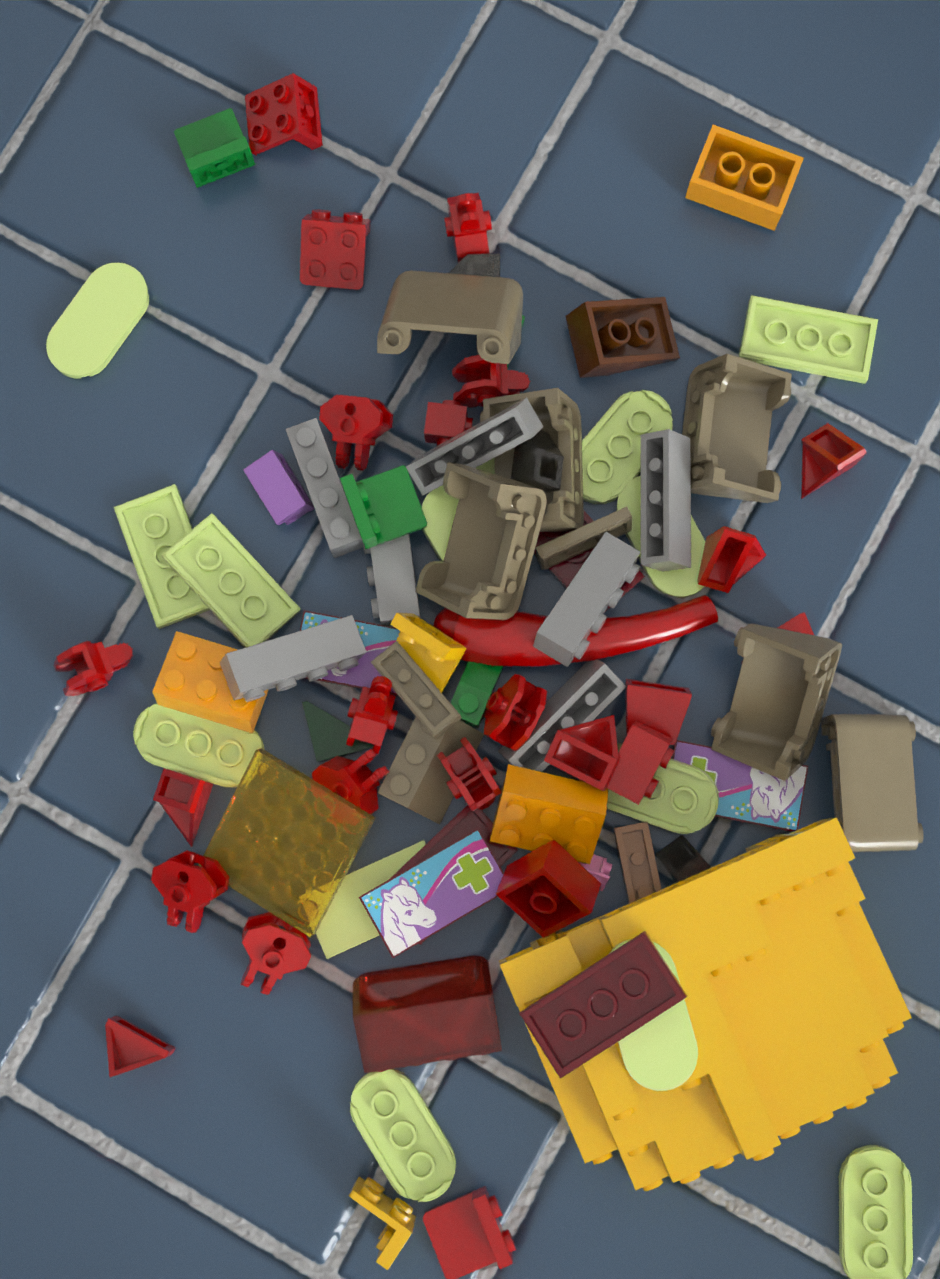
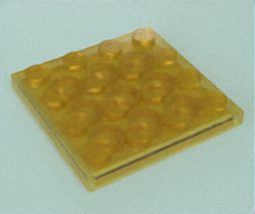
[198,748,375,937]

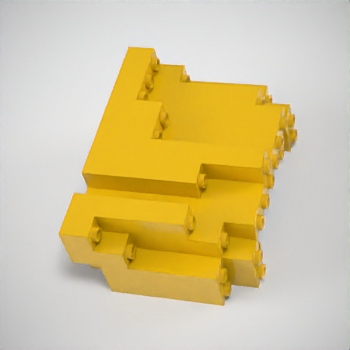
[499,817,912,1191]

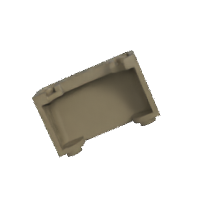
[377,270,523,364]
[682,353,792,503]
[480,388,584,532]
[415,462,547,620]
[711,623,842,781]
[821,714,924,852]

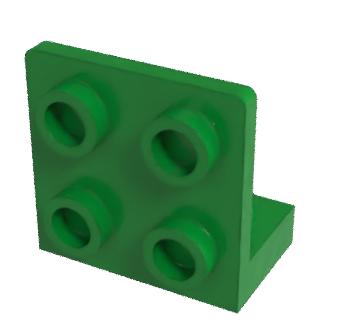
[174,108,255,188]
[340,465,427,550]

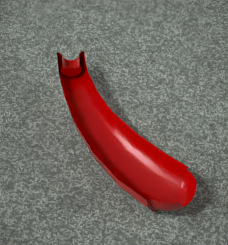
[433,595,718,666]

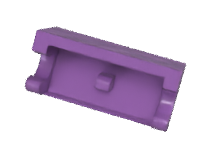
[243,450,315,525]

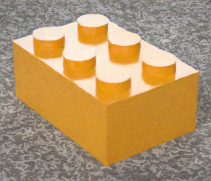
[685,125,804,231]
[152,631,269,734]
[490,764,609,864]

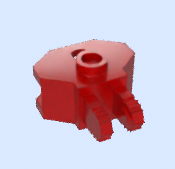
[444,193,492,263]
[452,355,531,408]
[319,395,393,471]
[53,641,133,696]
[483,674,547,751]
[346,676,398,754]
[437,737,502,812]
[312,749,389,826]
[151,850,230,933]
[241,912,311,995]

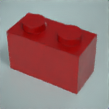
[607,720,674,805]

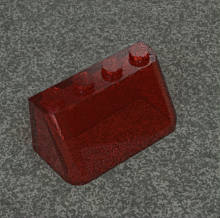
[353,955,502,1073]

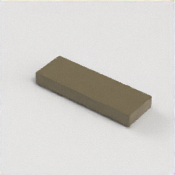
[536,507,632,570]
[371,641,462,740]

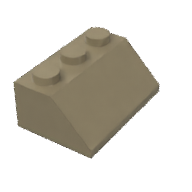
[378,717,484,824]

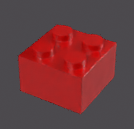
[496,839,601,938]

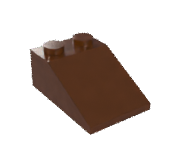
[565,297,680,378]

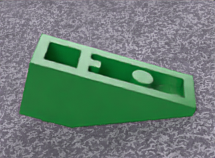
[451,661,504,729]

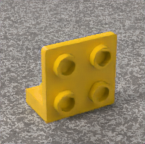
[390,612,467,693]
[349,1177,416,1270]

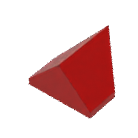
[801,423,866,499]
[697,526,766,593]
[544,715,619,791]
[153,768,213,847]
[105,1015,176,1078]

